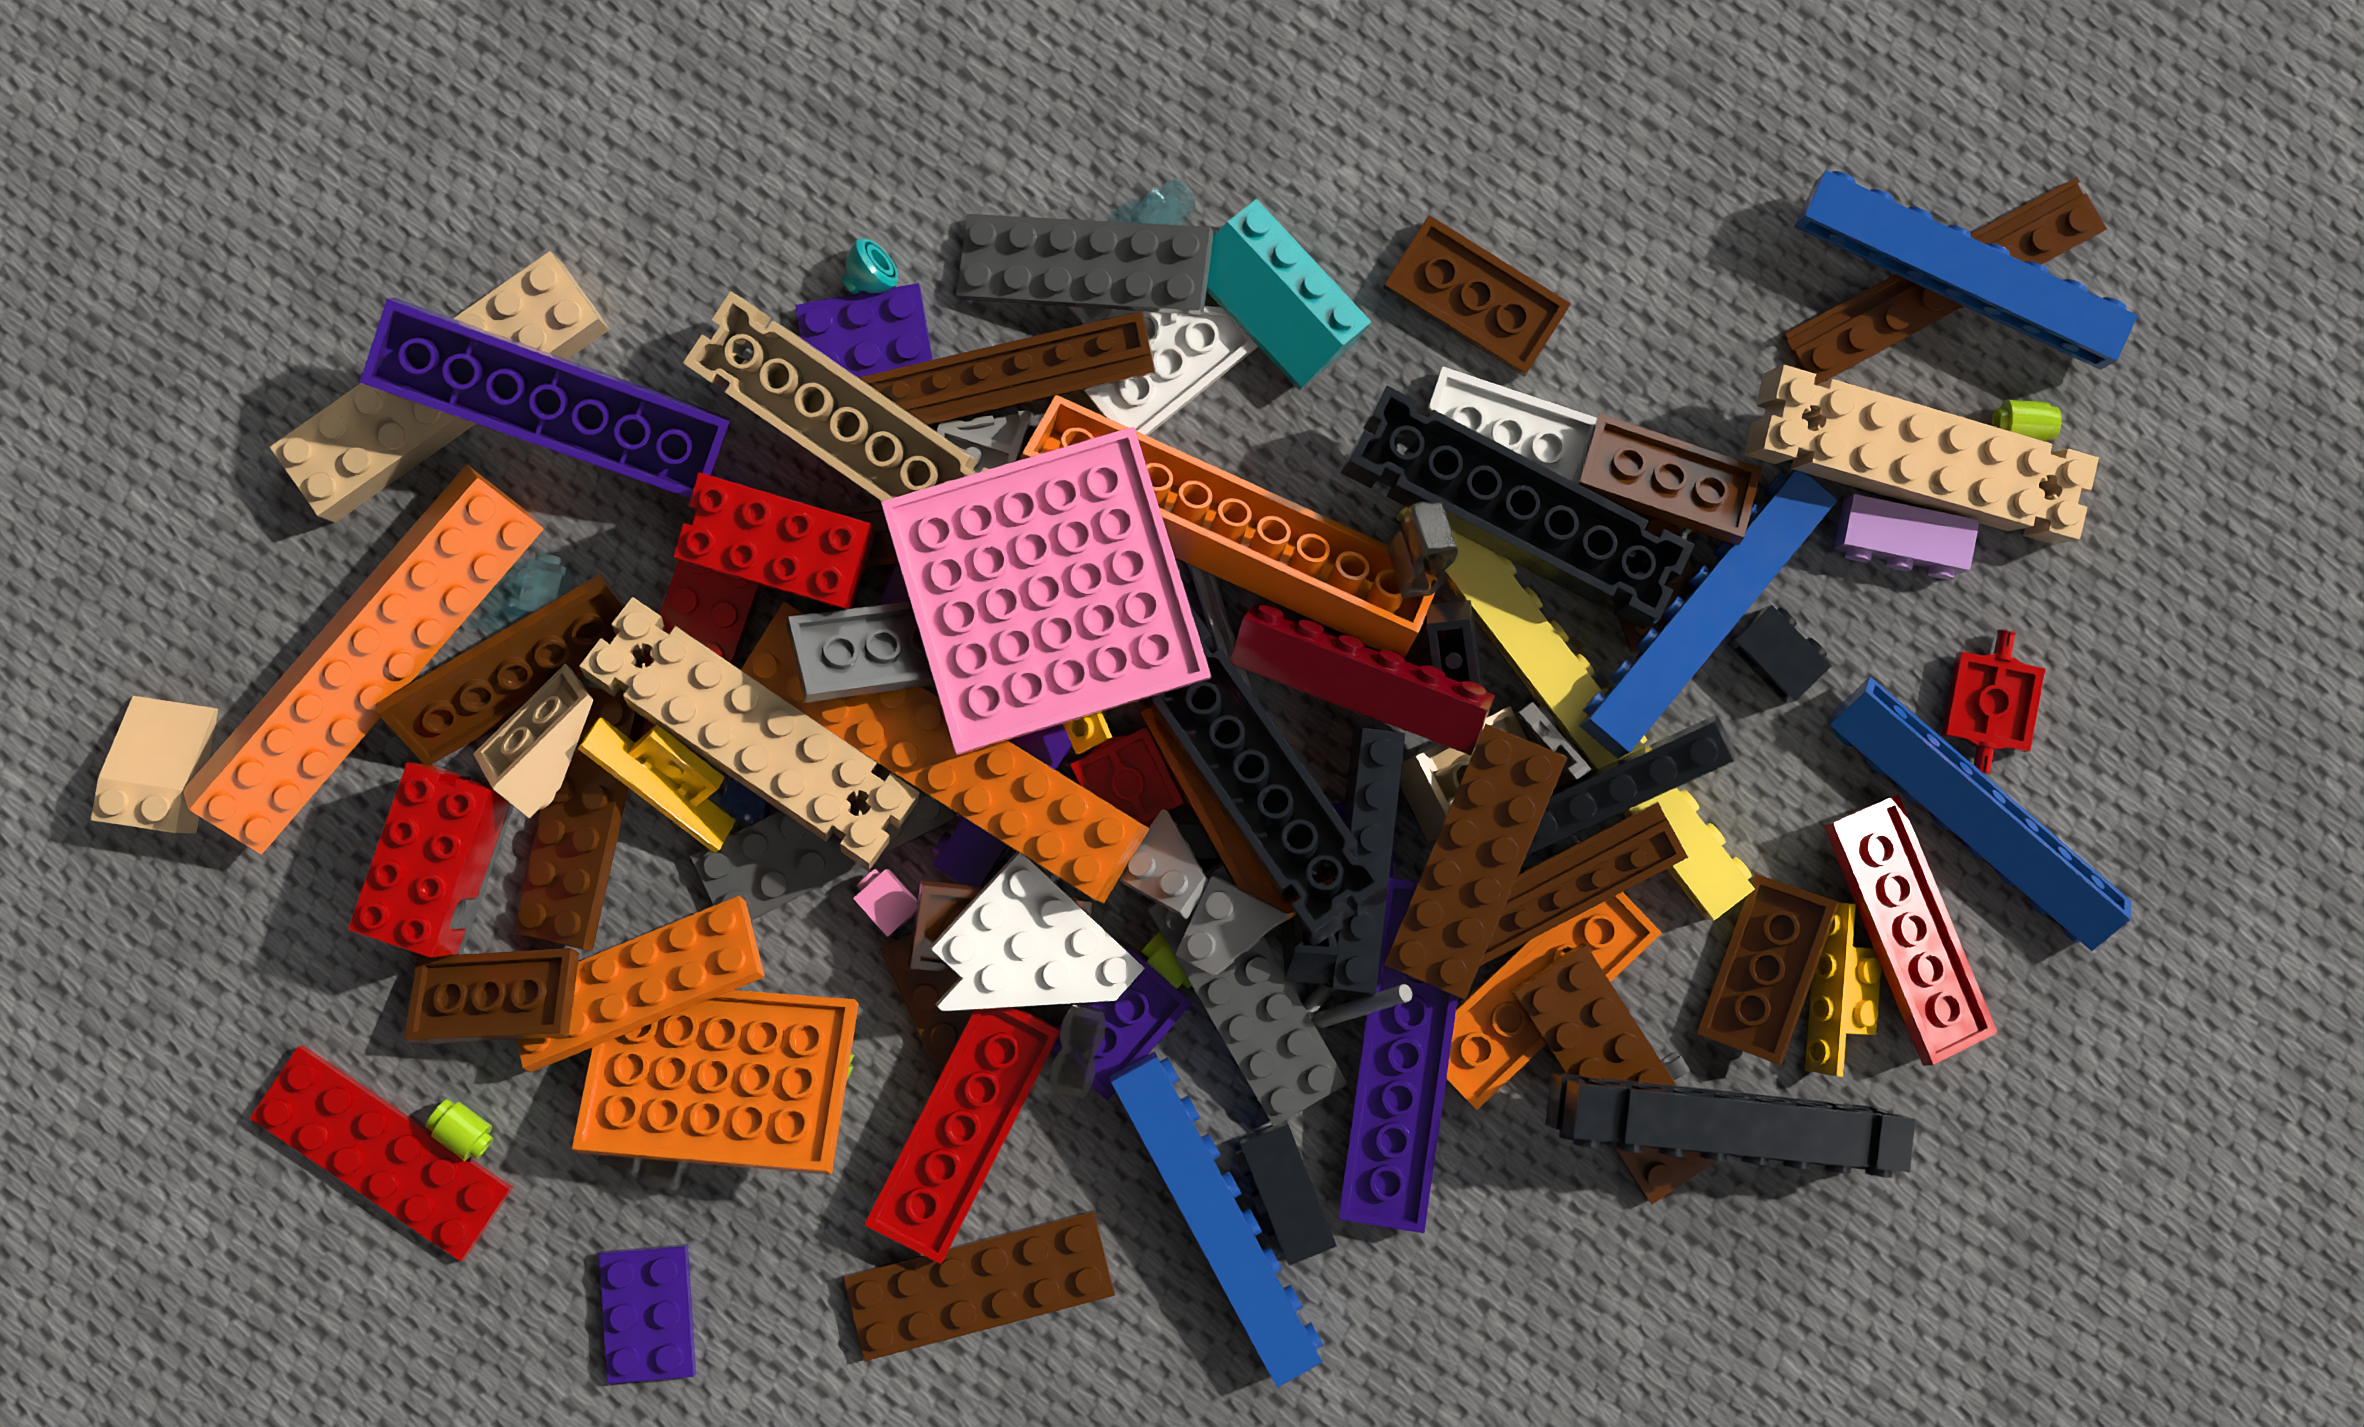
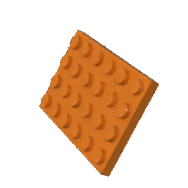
[572,990,859,1175]

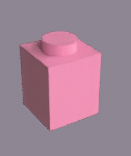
[853,869,918,937]

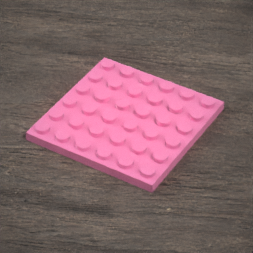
[881,427,1211,755]

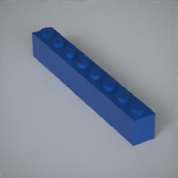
[1794,170,2138,370]
[1579,470,1837,759]
[1830,676,2131,951]
[1110,1051,1324,1388]

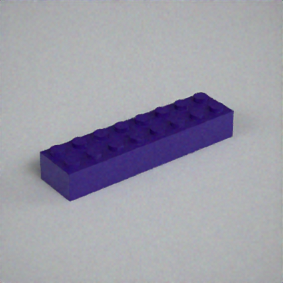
[359,297,730,498]

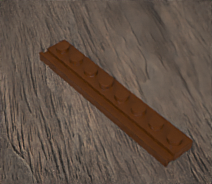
[1782,177,2107,385]
[858,311,1157,426]
[1368,801,1689,995]

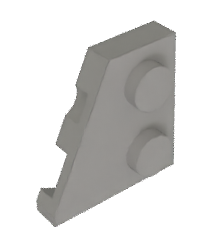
[937,410,1033,473]
[1515,702,1591,782]
[1119,809,1209,919]
[1175,876,1290,975]

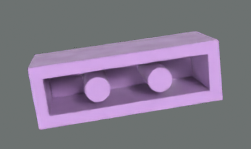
[1833,494,1980,580]

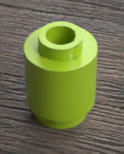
[1992,400,2062,442]
[1141,931,1192,989]
[425,1099,494,1161]

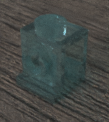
[1130,178,1195,225]
[509,552,572,613]

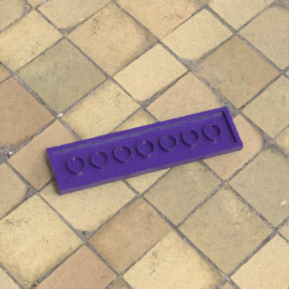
[1339,877,1458,1233]

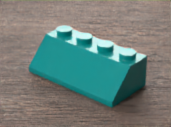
[1206,199,1371,391]

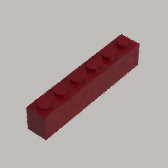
[1230,604,1495,756]

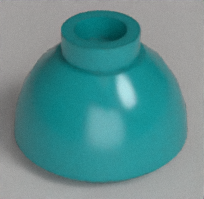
[841,238,898,294]

